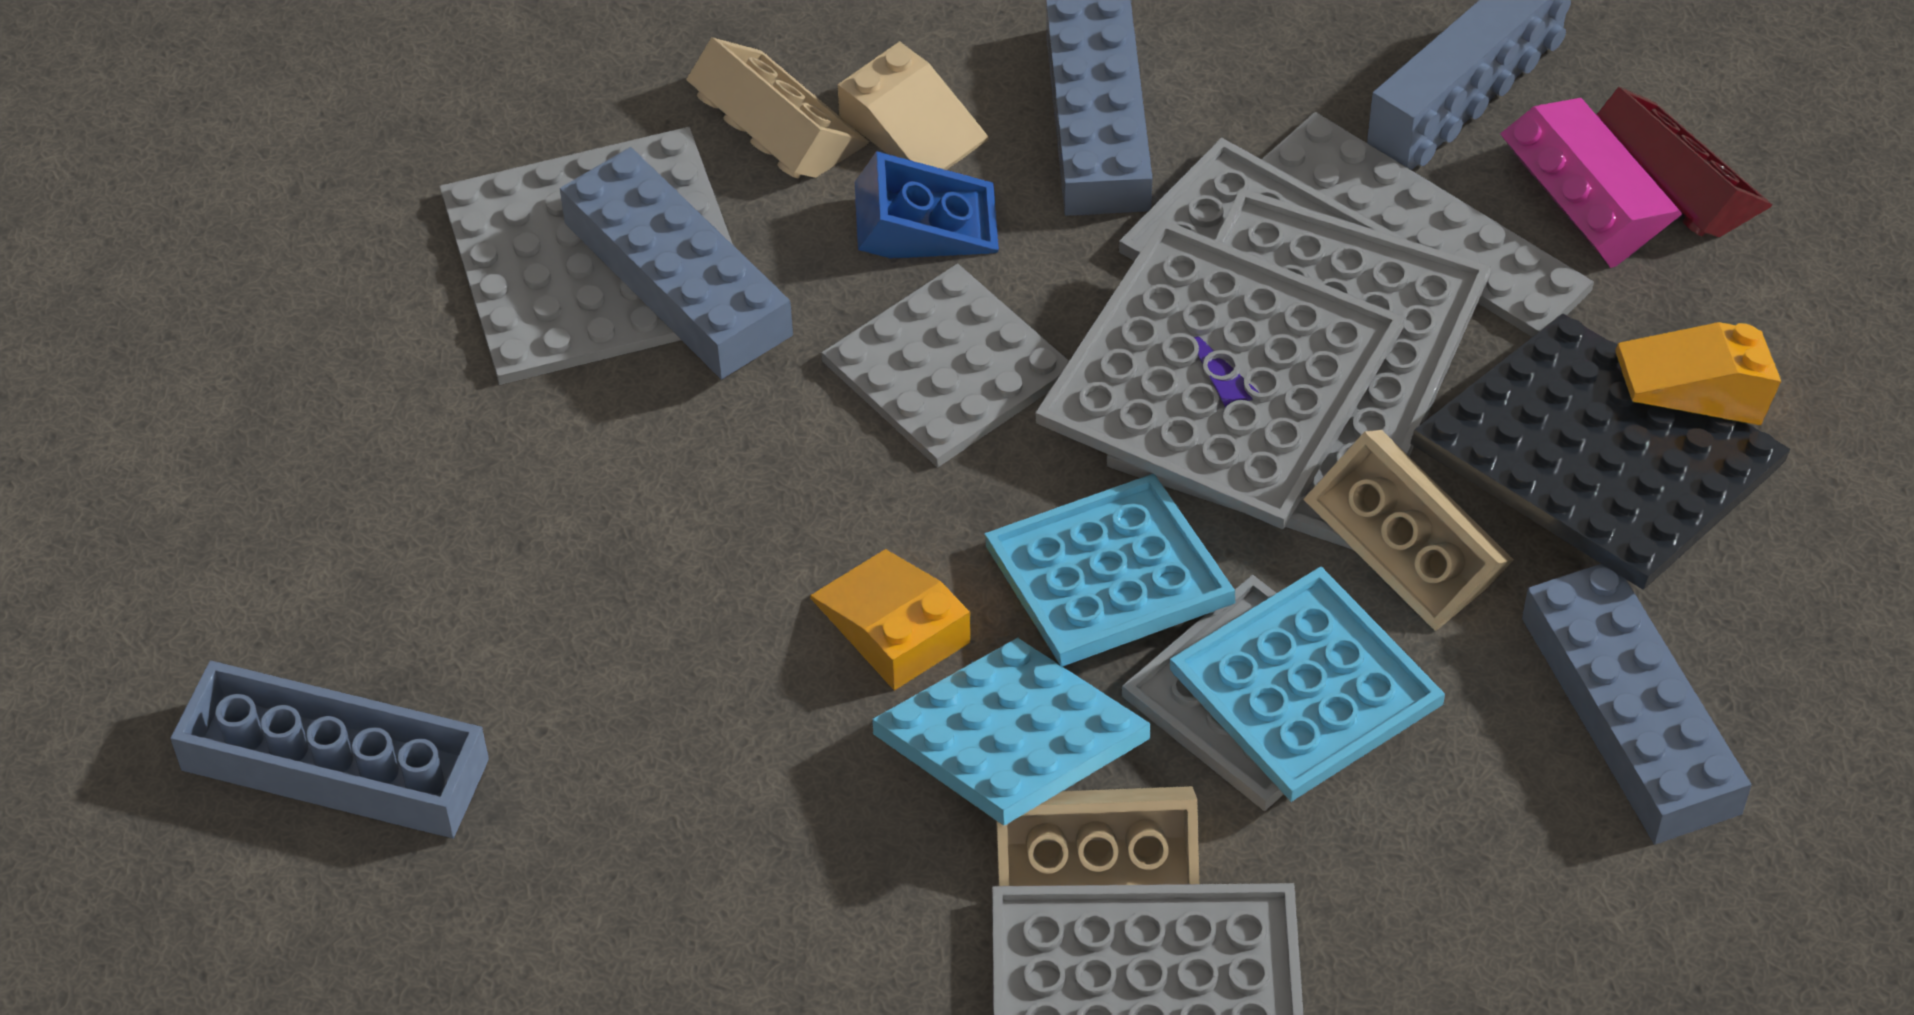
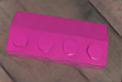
[1500,98,1682,268]

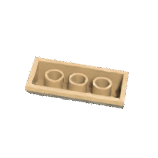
[686,37,869,178]
[1303,430,1514,631]
[996,786,1199,886]

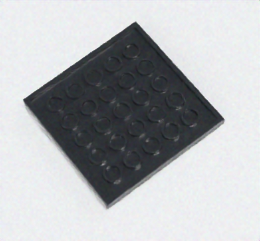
[1410,313,1790,590]

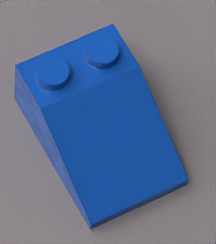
[855,151,999,259]

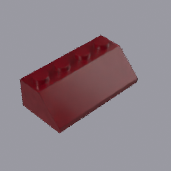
[1596,86,1773,238]

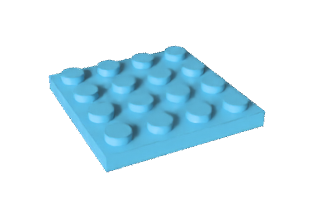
[985,474,1235,667]
[1170,566,1445,802]
[872,638,1150,826]

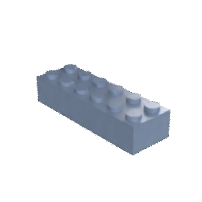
[1046,0,1152,216]
[1367,0,1571,170]
[559,147,793,380]
[1522,564,1752,845]
[170,660,489,839]

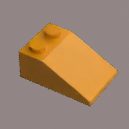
[1615,322,1781,425]
[810,549,970,691]

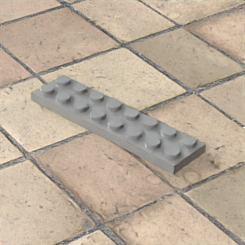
[1262,112,1594,337]

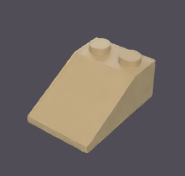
[838,41,989,170]

